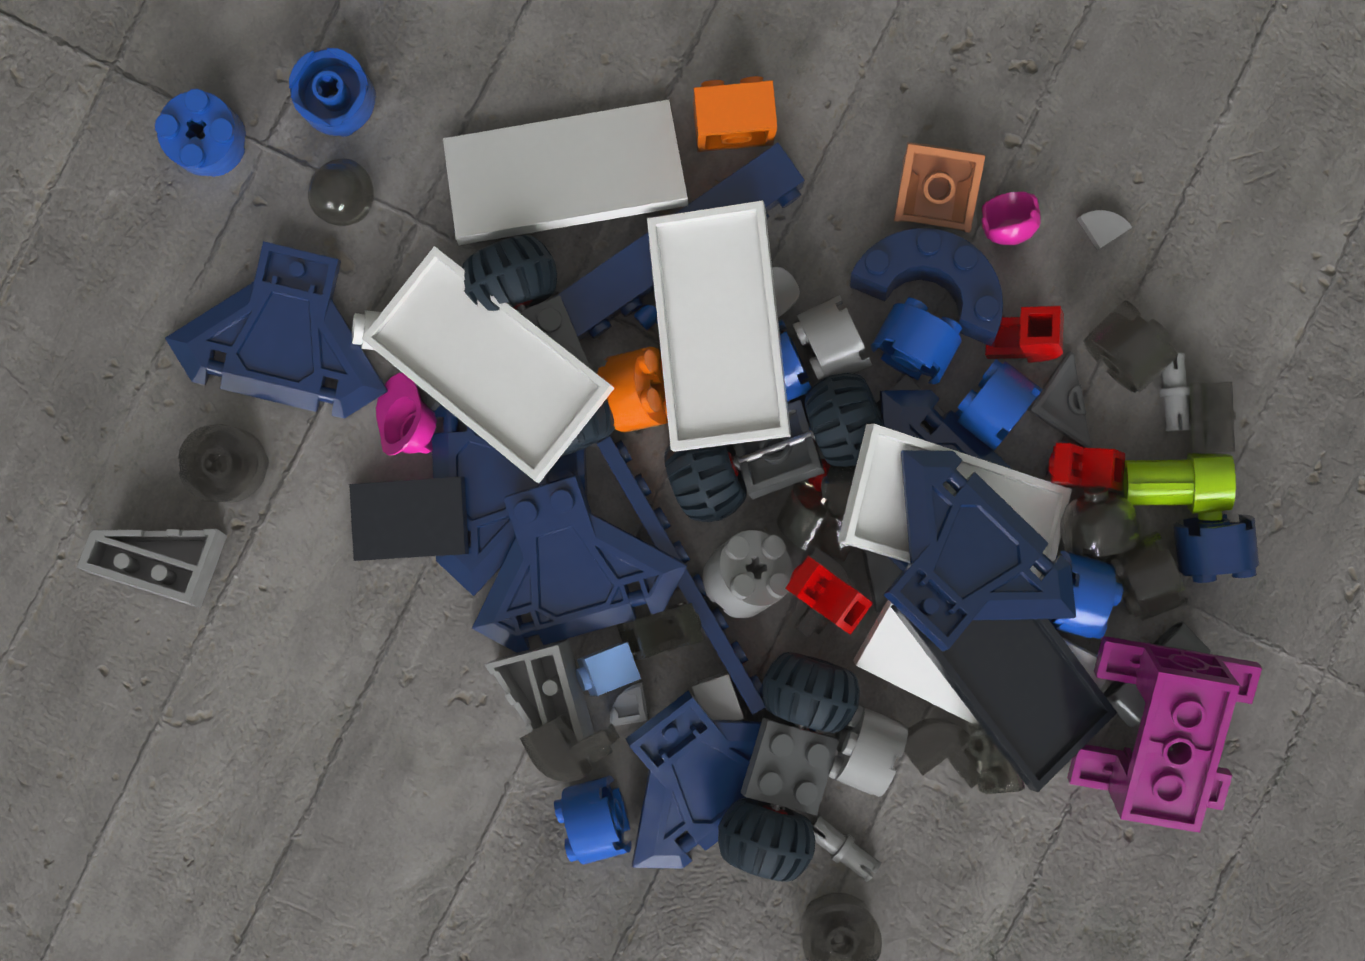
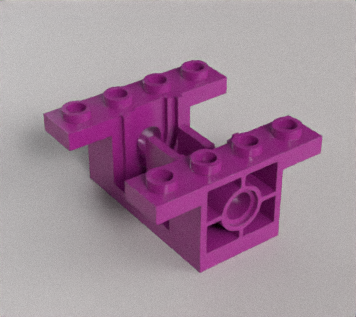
[1067,636,1262,833]

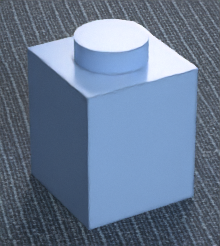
[576,642,641,696]

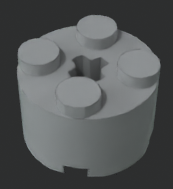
[793,295,872,382]
[703,530,793,618]
[829,705,908,797]

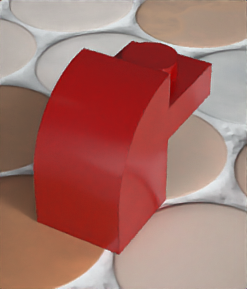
[985,306,1064,363]
[1049,443,1125,491]
[785,556,873,635]

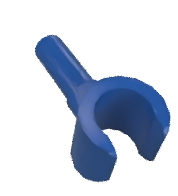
[634,305,658,330]

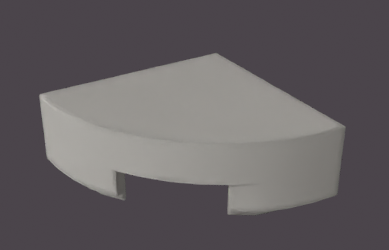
[1077,210,1132,250]
[610,681,648,727]

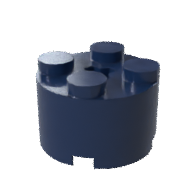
[1173,514,1259,583]

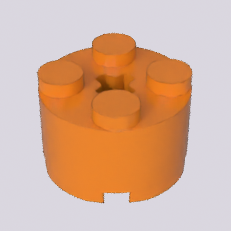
[597,347,668,432]

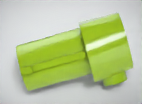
[1123,453,1236,521]

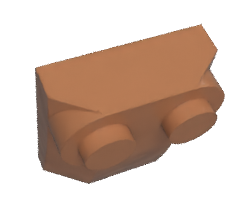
[894,142,985,233]

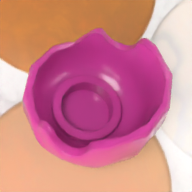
[982,191,1041,245]

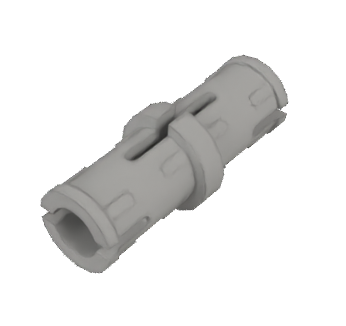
[1160,353,1191,432]
[813,815,881,882]

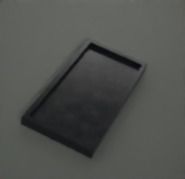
[891,605,1118,792]

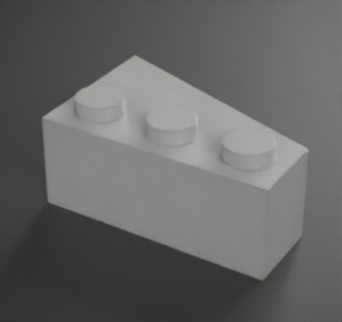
[77,529,227,608]
[484,639,599,769]

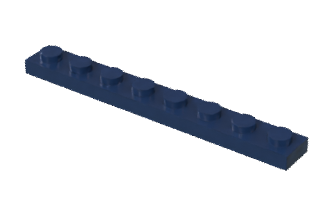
[597,436,765,714]

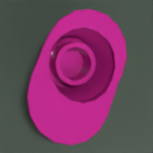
[376,373,437,456]

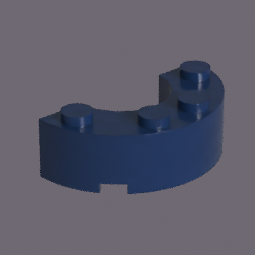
[850,228,1003,347]

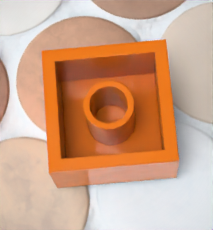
[693,76,777,152]

